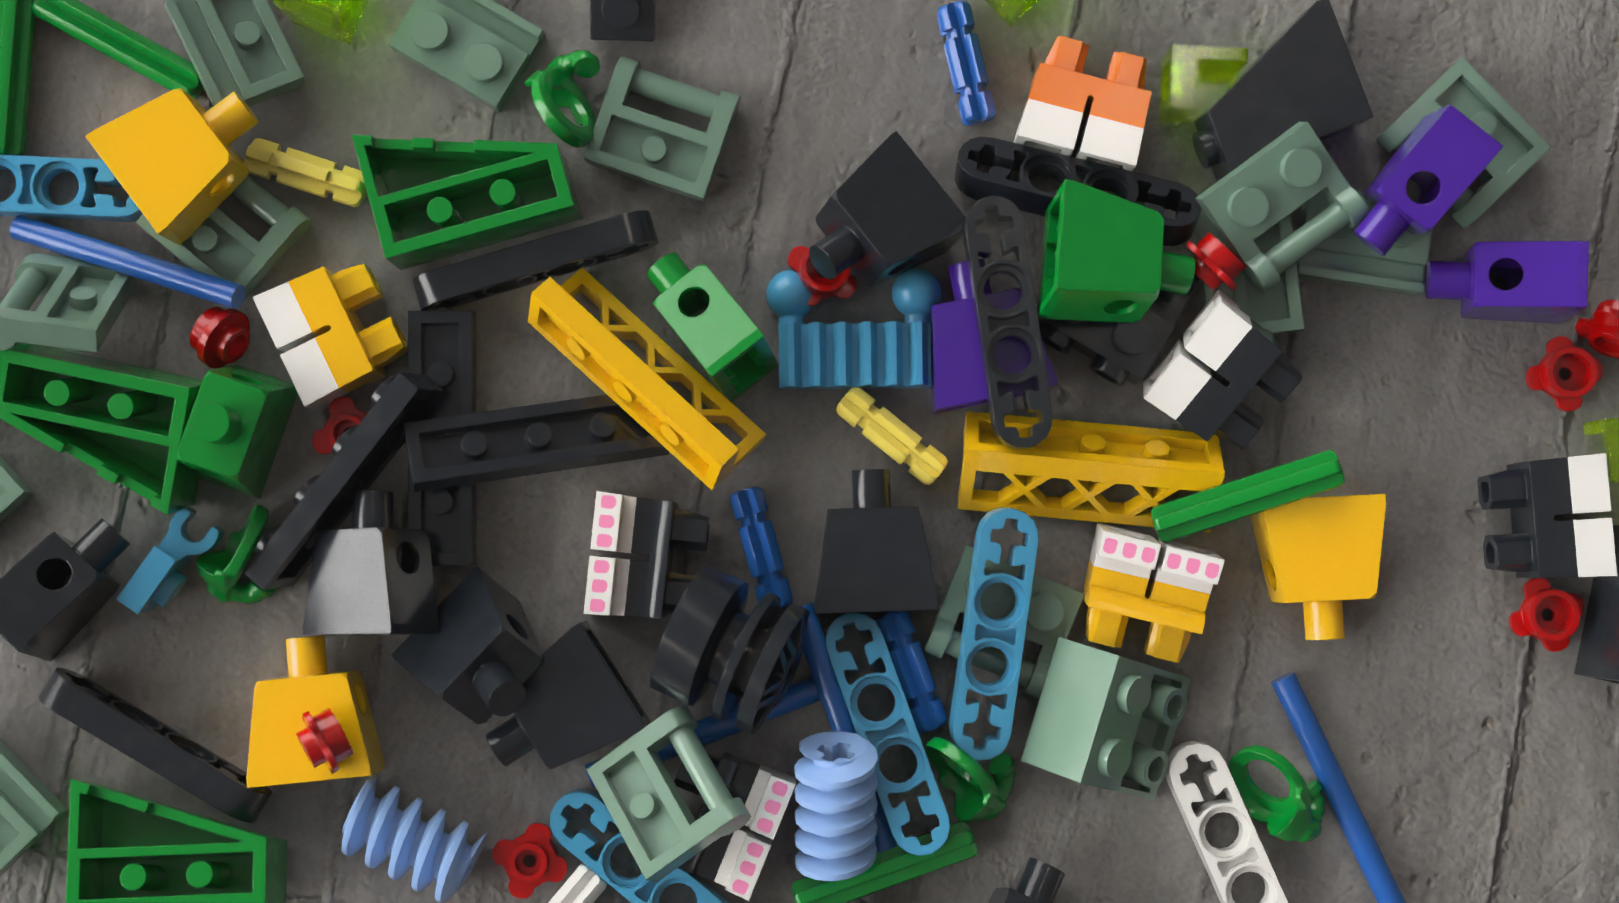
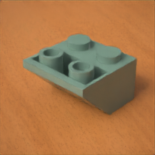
[1021,637,1191,801]

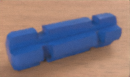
[937,1,996,126]
[730,486,793,608]
[876,611,947,733]

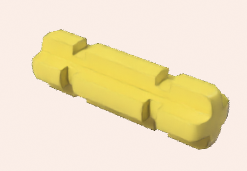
[244,138,367,207]
[836,387,948,485]

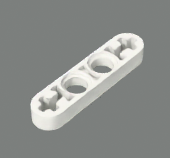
[1166,741,1288,903]

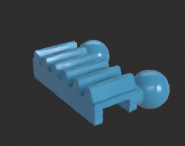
[766,268,942,390]

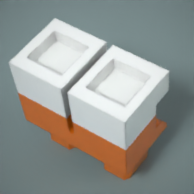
[1013,36,1152,171]

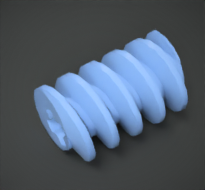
[794,731,878,881]
[341,775,488,903]

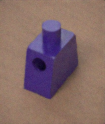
[1353,104,1504,256]
[1425,241,1589,324]
[930,259,1058,414]

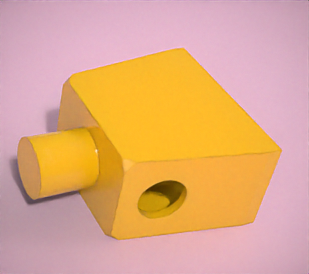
[85,88,259,245]
[1250,494,1386,640]
[246,635,385,788]

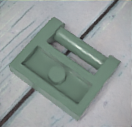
[584,56,741,203]
[1375,57,1551,229]
[1195,122,1370,293]
[136,175,312,300]
[0,253,136,353]
[923,545,1085,700]
[586,705,751,882]

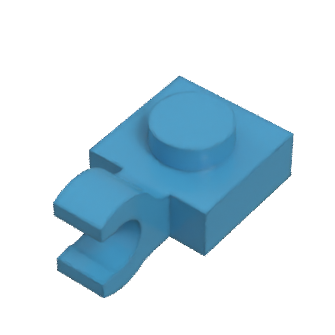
[116,507,224,614]

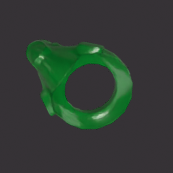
[524,50,600,148]
[196,504,277,604]
[924,737,1016,823]
[1228,745,1325,843]

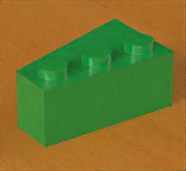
[351,134,583,270]
[0,344,202,515]
[65,779,287,903]

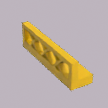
[527,267,766,491]
[958,411,1225,532]

